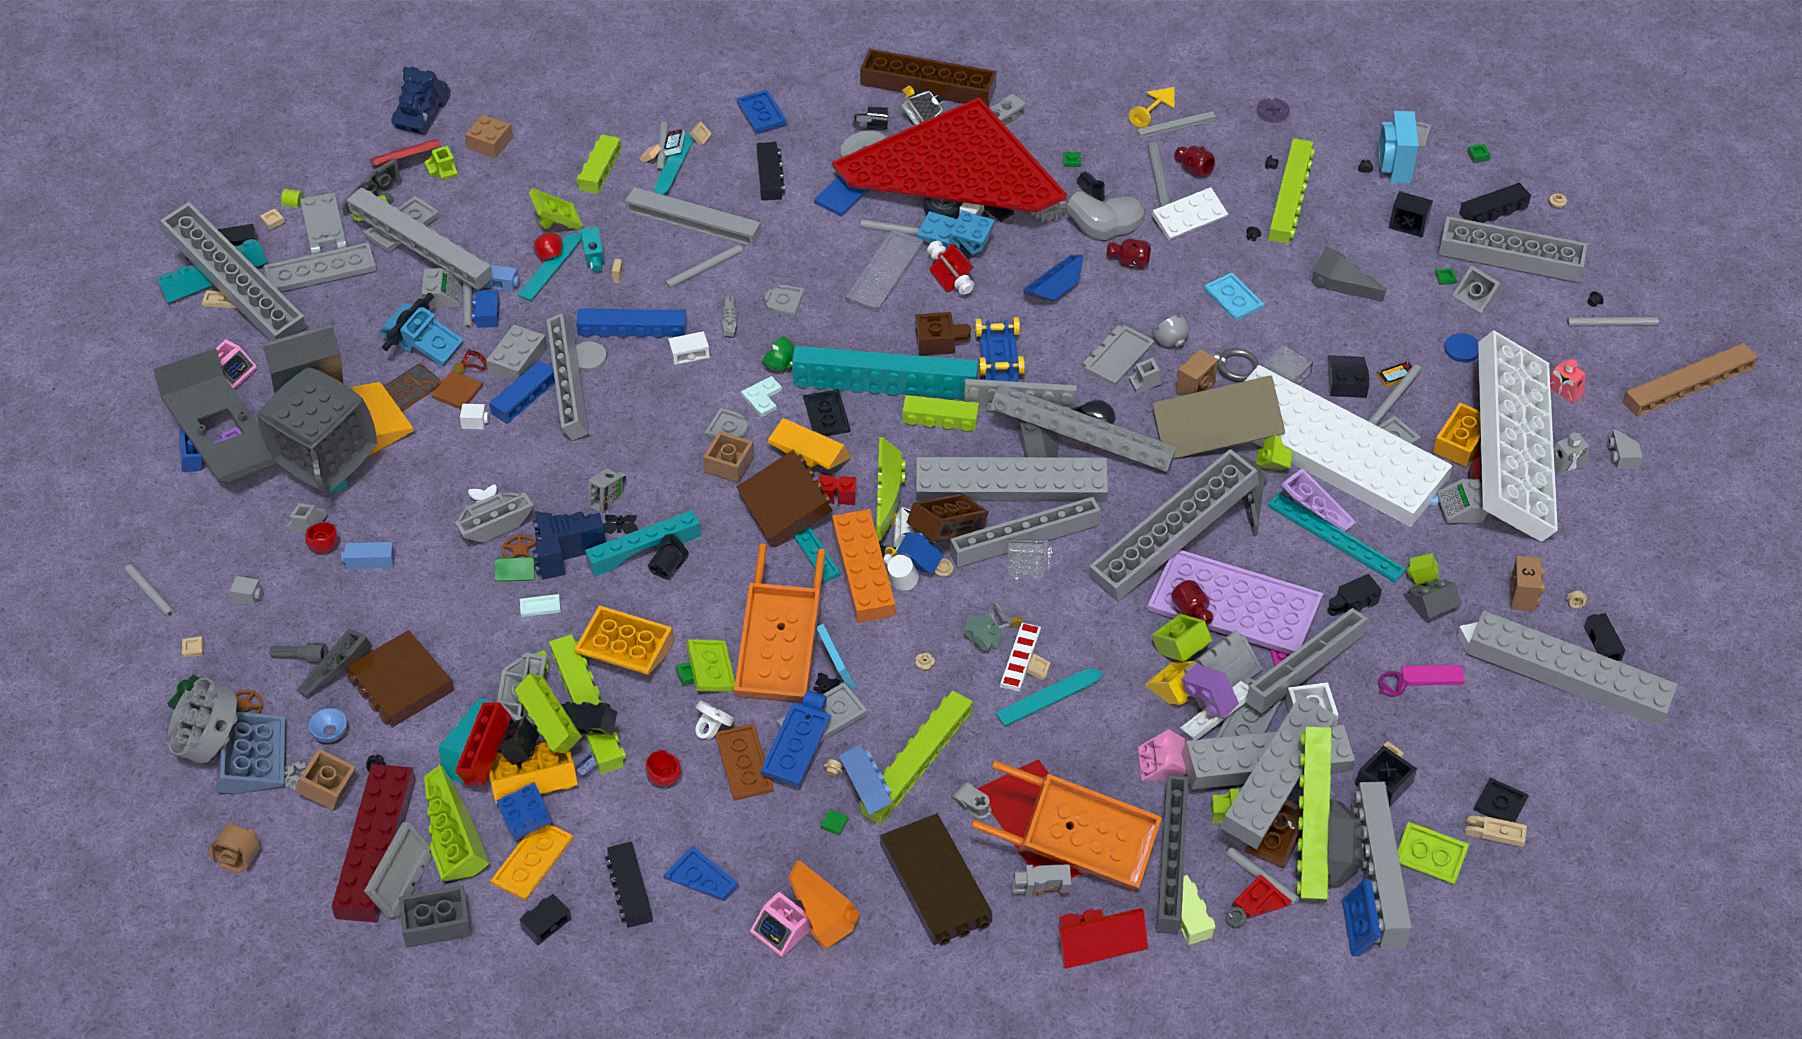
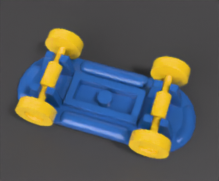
[975,317,1024,382]

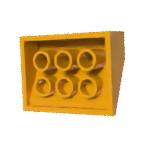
[349,382,414,456]
[574,605,674,675]
[489,741,578,804]

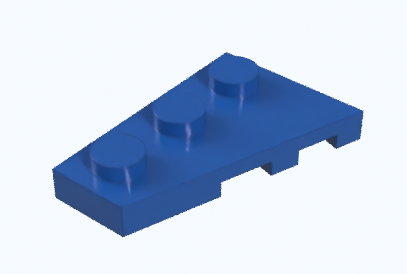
[663,846,739,901]

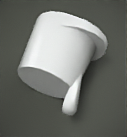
[884,554,919,590]

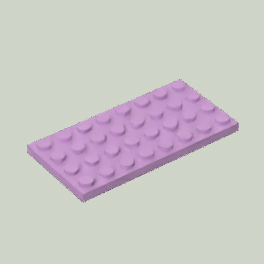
[1147,550,1323,655]

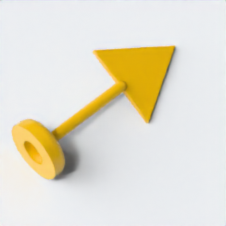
[1129,87,1175,128]

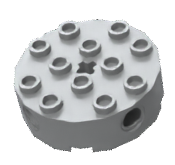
[168,678,238,763]

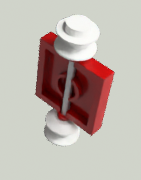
[927,241,974,294]

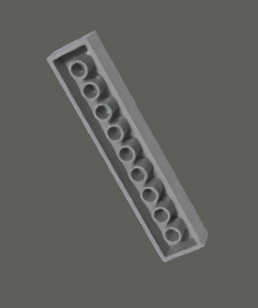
[160,202,306,341]
[1089,449,1259,601]
[916,457,1108,501]
[1467,610,1677,726]

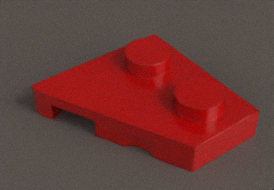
[1232,874,1292,919]

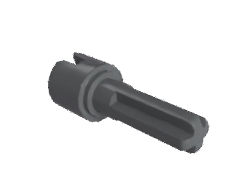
[270,643,328,663]

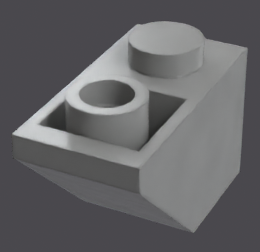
[1608,430,1643,469]

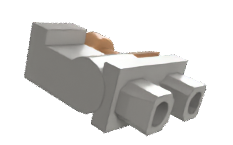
[1012,865,1071,899]

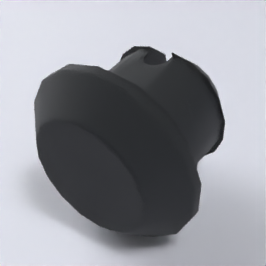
[1265,155,1279,169]
[1358,159,1373,173]
[1246,226,1261,241]
[1588,291,1604,307]

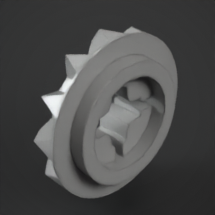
[284,760,309,790]

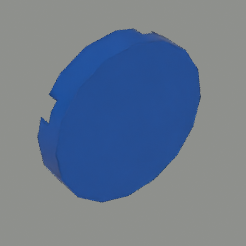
[1445,333,1479,363]

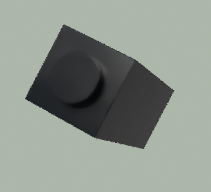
[1584,613,1625,661]

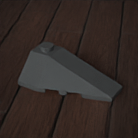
[1240,455,1266,537]
[296,629,373,696]

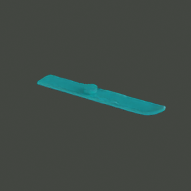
[655,133,694,195]
[517,233,581,301]
[995,669,1103,727]

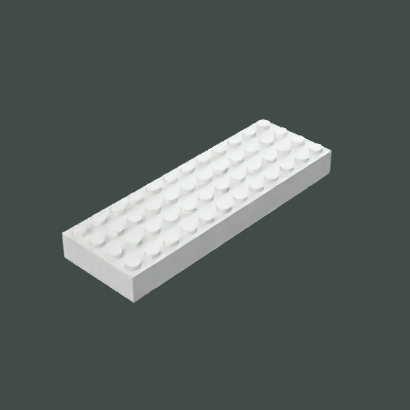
[1478,330,1558,541]
[1245,365,1452,527]

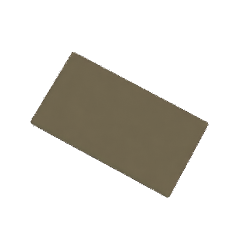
[1153,375,1286,460]

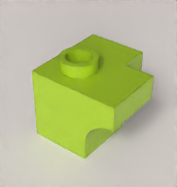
[424,145,458,181]
[1256,435,1293,471]
[1211,789,1239,823]

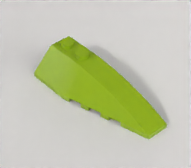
[877,437,906,541]
[424,764,490,881]

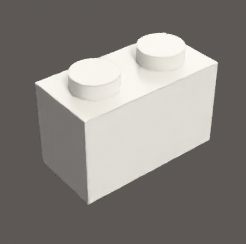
[668,331,710,365]

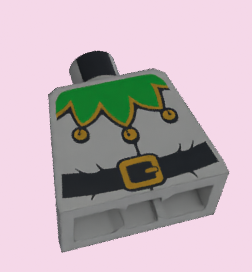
[588,469,626,514]

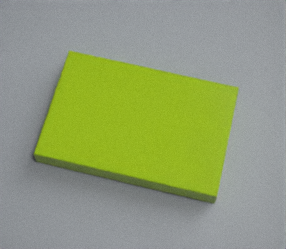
[686,639,735,692]
[1397,822,1469,884]

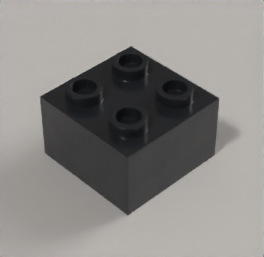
[1389,191,1433,238]
[1355,745,1417,807]

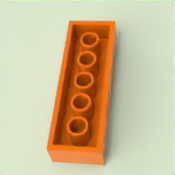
[832,509,895,623]

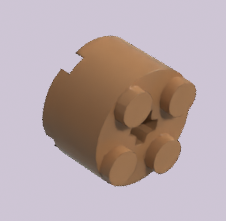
[209,823,260,873]

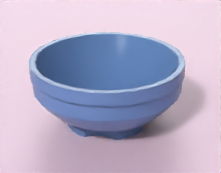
[309,708,347,742]

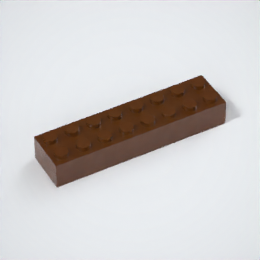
[860,49,997,107]

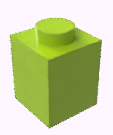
[1408,553,1439,585]

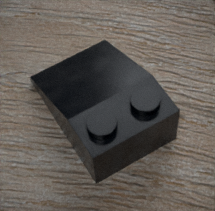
[1328,355,1370,398]

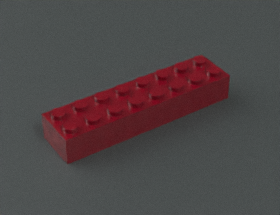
[331,764,416,923]

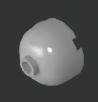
[1152,314,1189,348]

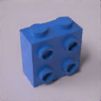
[497,782,553,840]

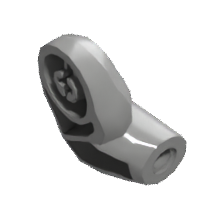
[1067,191,1145,241]

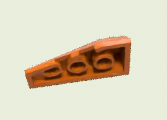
[788,860,860,949]

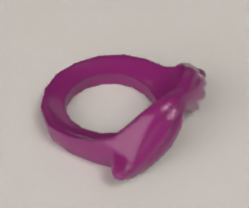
[1378,671,1409,697]

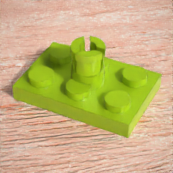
[529,188,583,230]

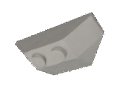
[455,493,534,543]
[497,653,546,725]

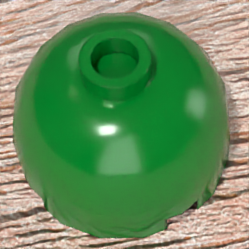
[762,336,795,373]

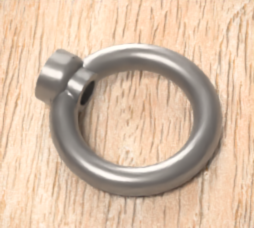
[1214,348,1260,382]

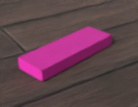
[1401,665,1465,686]

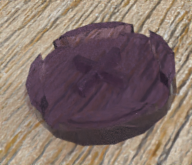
[1256,98,1290,123]

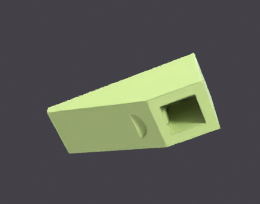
[1180,875,1215,945]

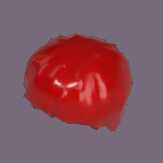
[533,233,563,261]
[305,522,339,553]
[646,749,681,787]

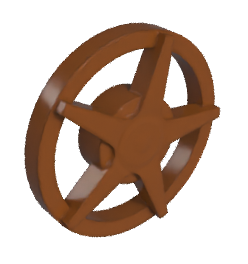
[502,534,536,558]
[236,690,263,714]

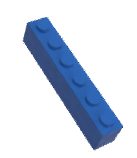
[576,308,687,338]

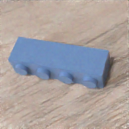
[839,744,892,814]

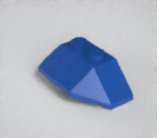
[1023,255,1083,301]

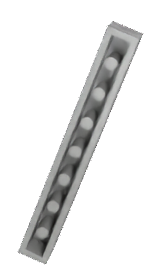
[547,313,589,440]
[950,497,1101,567]

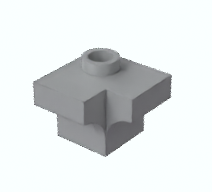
[1129,357,1162,393]
[287,503,327,534]

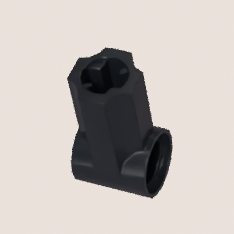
[1077,171,1105,202]

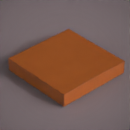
[431,371,483,410]

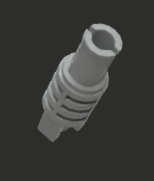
[721,296,737,337]

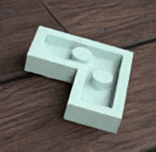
[741,376,782,417]

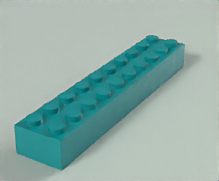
[792,346,978,401]

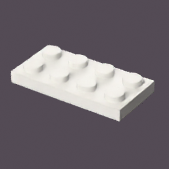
[1152,187,1228,240]

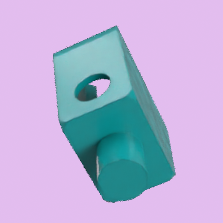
[581,227,604,272]

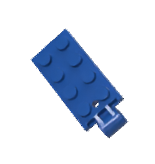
[760,690,832,787]

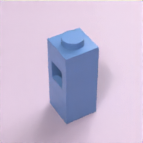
[482,265,520,292]
[341,542,395,569]

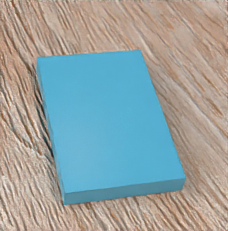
[1203,272,1264,321]
[817,624,857,690]

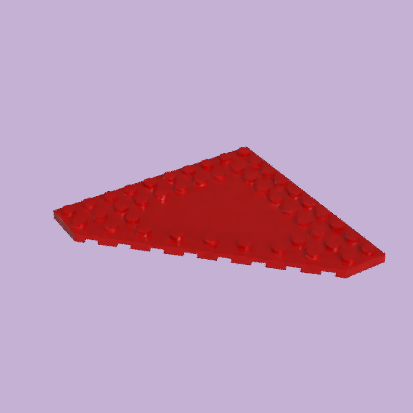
[832,97,1067,212]

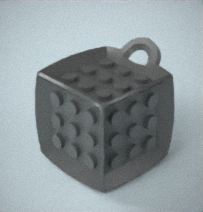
[257,367,377,492]

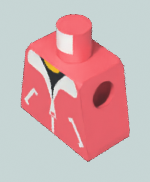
[1550,359,1586,404]

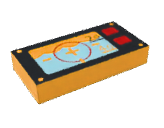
[1376,361,1417,388]

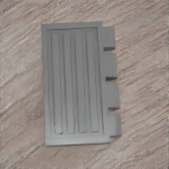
[1081,325,1155,387]
[1184,630,1263,710]
[364,822,432,919]

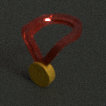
[454,349,487,374]

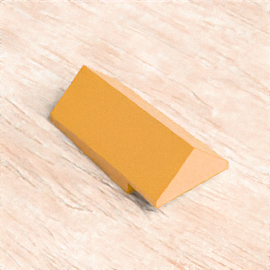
[767,418,851,470]

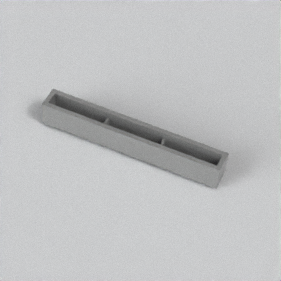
[625,187,761,247]
[1246,608,1368,714]

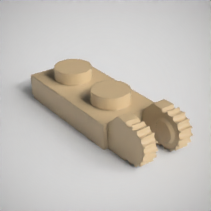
[1465,815,1527,847]

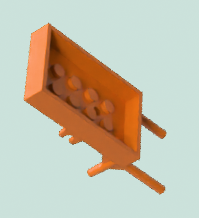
[734,544,826,703]
[971,760,1162,890]

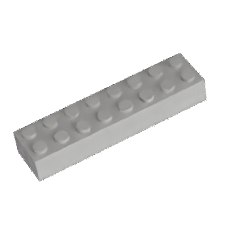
[1438,216,1588,282]
[1219,695,1337,849]
[1181,725,1355,790]
[1351,782,1412,950]

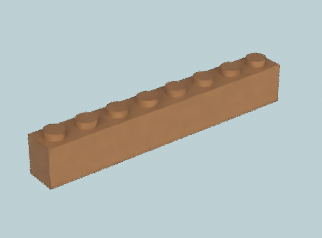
[1623,343,1758,417]

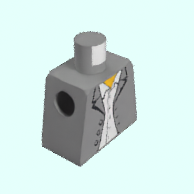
[1554,432,1590,475]

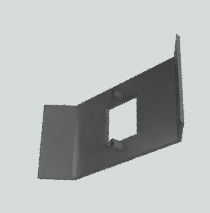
[262,324,344,394]
[154,348,279,482]

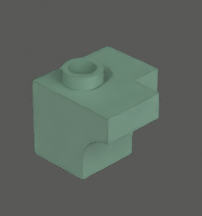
[963,614,1003,650]

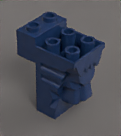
[391,67,451,135]
[532,511,606,580]

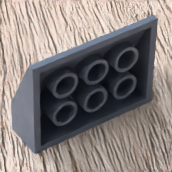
[216,711,285,794]

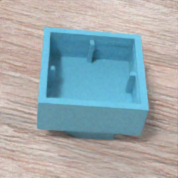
[1378,111,1419,183]

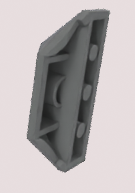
[1328,799,1364,887]

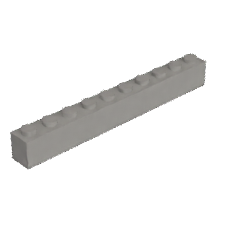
[347,187,493,290]

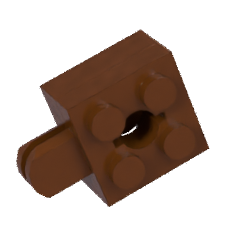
[915,312,971,355]

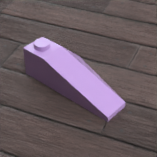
[1281,468,1356,532]

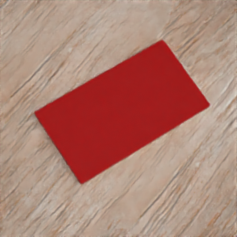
[977,759,1081,878]

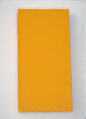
[490,824,574,901]

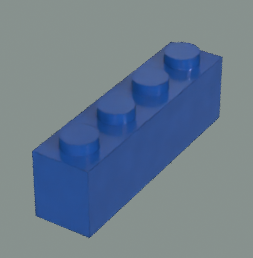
[489,360,555,424]

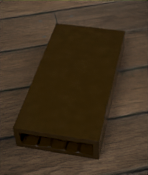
[880,813,993,946]

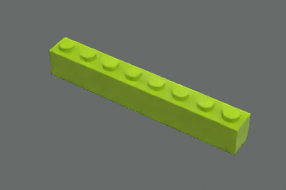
[1268,138,1315,244]
[549,634,626,775]
[860,690,973,825]
[1297,727,1332,901]

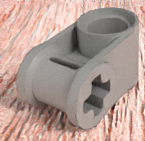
[951,782,991,819]

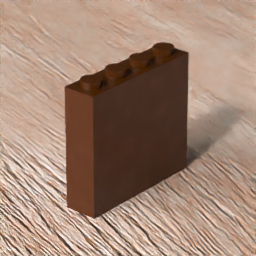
[736,449,833,547]
[347,630,454,728]

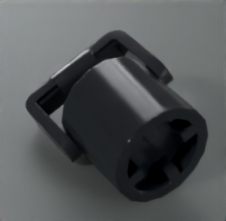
[852,107,888,129]
[648,534,689,580]

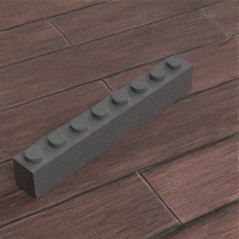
[1157,775,1189,934]

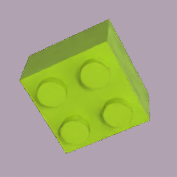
[1151,614,1212,662]

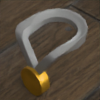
[988,603,1023,630]

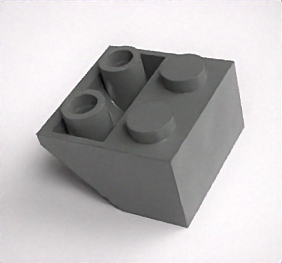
[1403,579,1462,618]

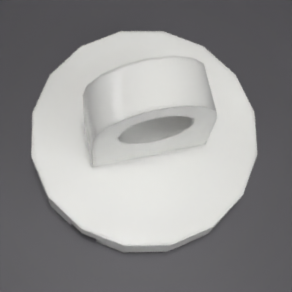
[696,700,734,740]

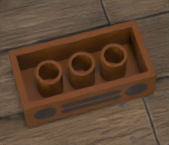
[906,493,989,542]

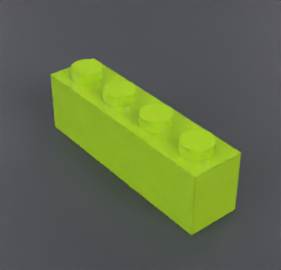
[577,134,622,194]
[902,395,979,431]
[514,673,582,753]

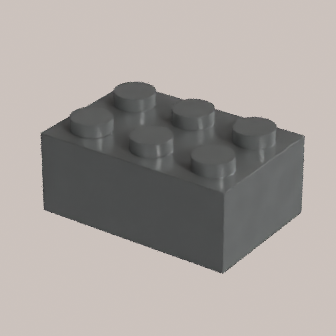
[399,885,471,947]

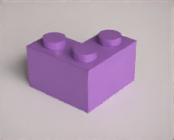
[1181,664,1239,719]

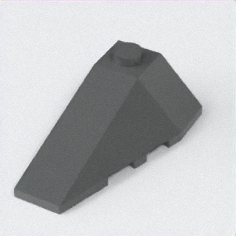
[341,158,401,216]
[1312,246,1386,302]
[1019,421,1059,458]

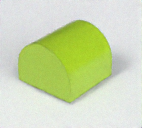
[281,189,304,208]

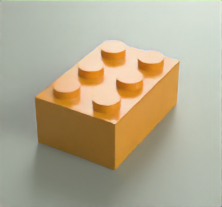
[1433,403,1481,467]

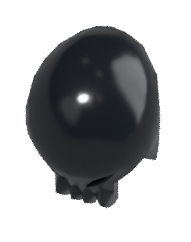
[1071,400,1116,424]

